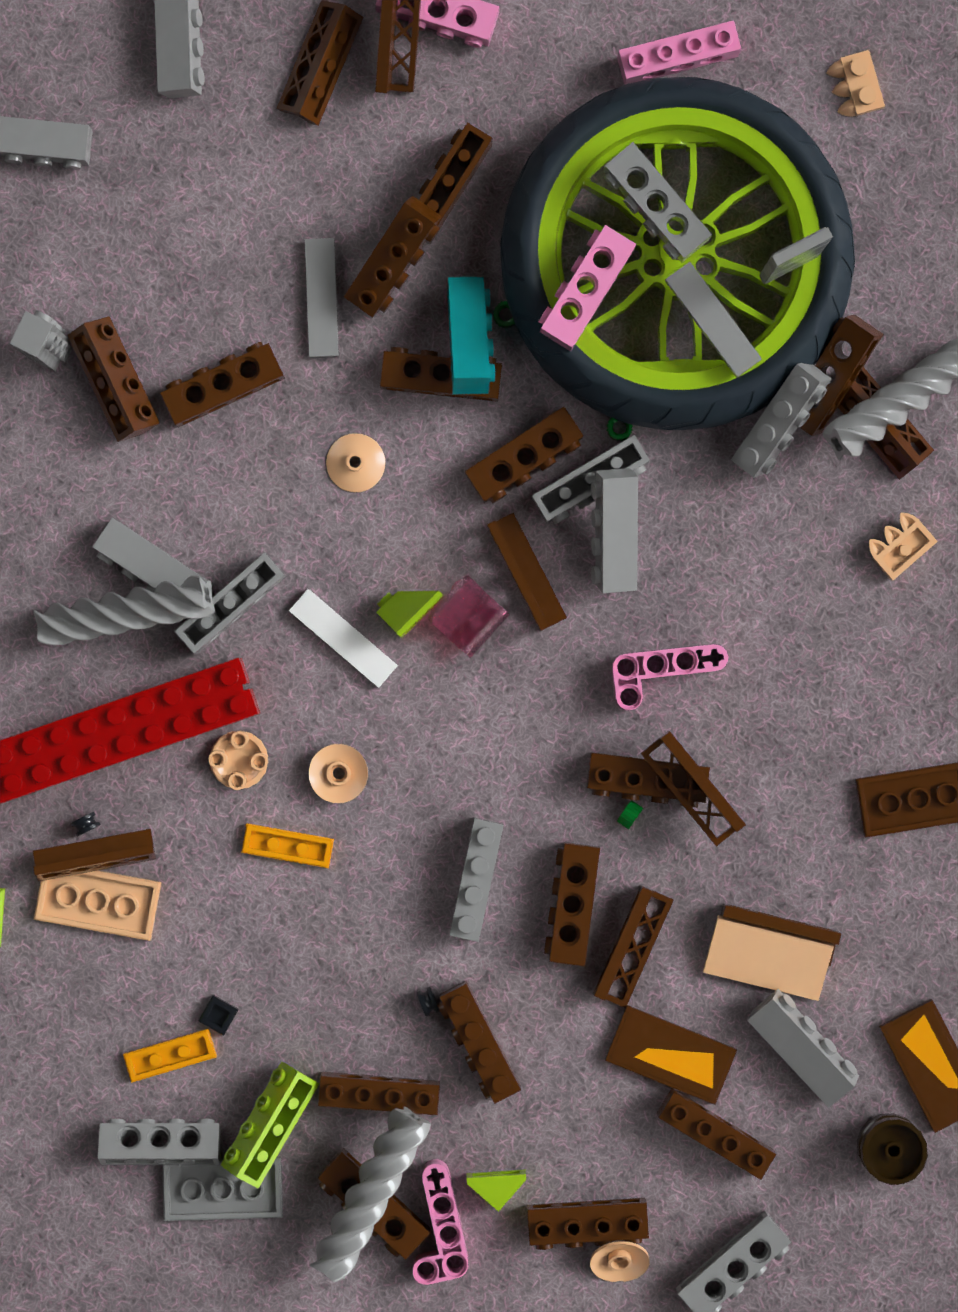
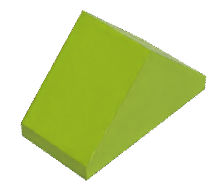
[466,1169,526,1212]

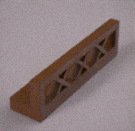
[276,0,364,126]
[375,0,421,93]
[838,367,934,480]
[487,513,567,631]
[640,731,746,847]
[33,829,156,881]
[593,885,674,1008]
[720,903,842,966]

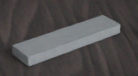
[305,238,339,358]
[665,262,762,378]

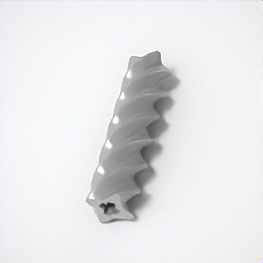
[822,338,958,461]
[34,576,215,646]
[309,1107,431,1282]

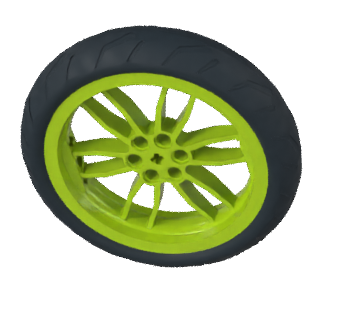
[500,77,855,430]

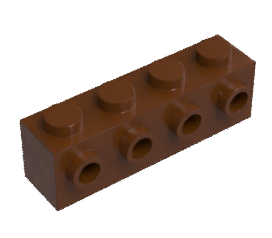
[419,122,493,244]
[344,196,442,318]
[67,316,160,442]
[586,752,710,808]
[437,981,521,1104]
[527,1198,649,1250]

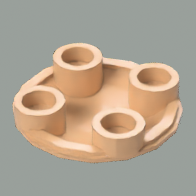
[209,730,269,790]

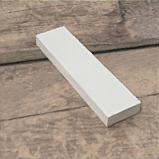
[289,589,398,688]

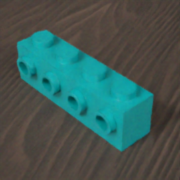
[447,277,495,394]

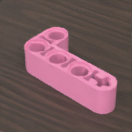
[612,644,728,710]
[413,1159,468,1285]

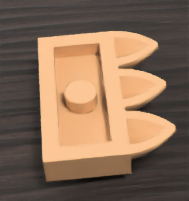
[826,50,885,117]
[869,512,938,581]

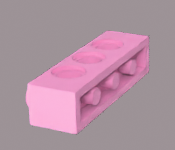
[376,0,499,48]
[617,20,741,85]
[538,225,636,351]

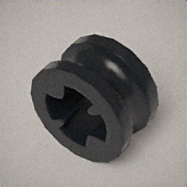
[70,812,101,837]
[417,987,440,1017]

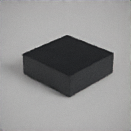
[198,994,239,1036]

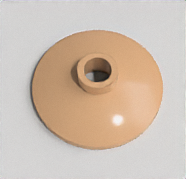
[326,434,385,492]
[309,744,368,803]
[590,1241,650,1282]

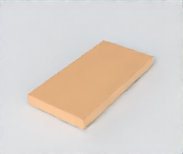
[33,870,162,941]
[703,915,834,1001]

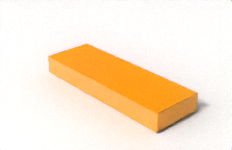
[241,823,334,868]
[123,1028,217,1083]

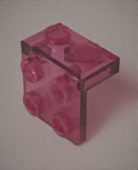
[428,575,510,658]

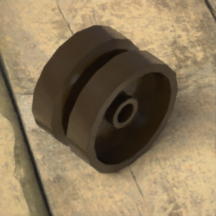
[857,1113,928,1185]

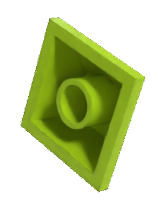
[376,591,444,638]

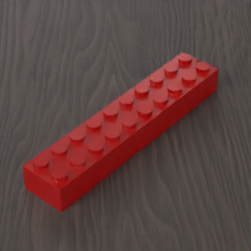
[0,658,261,804]

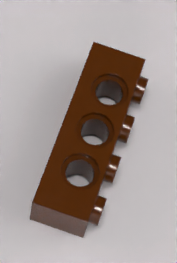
[800,315,884,436]
[161,342,285,428]
[380,347,502,402]
[465,407,584,504]
[544,842,600,966]
[318,1072,440,1115]
[657,1088,777,1180]
[318,1148,430,1260]

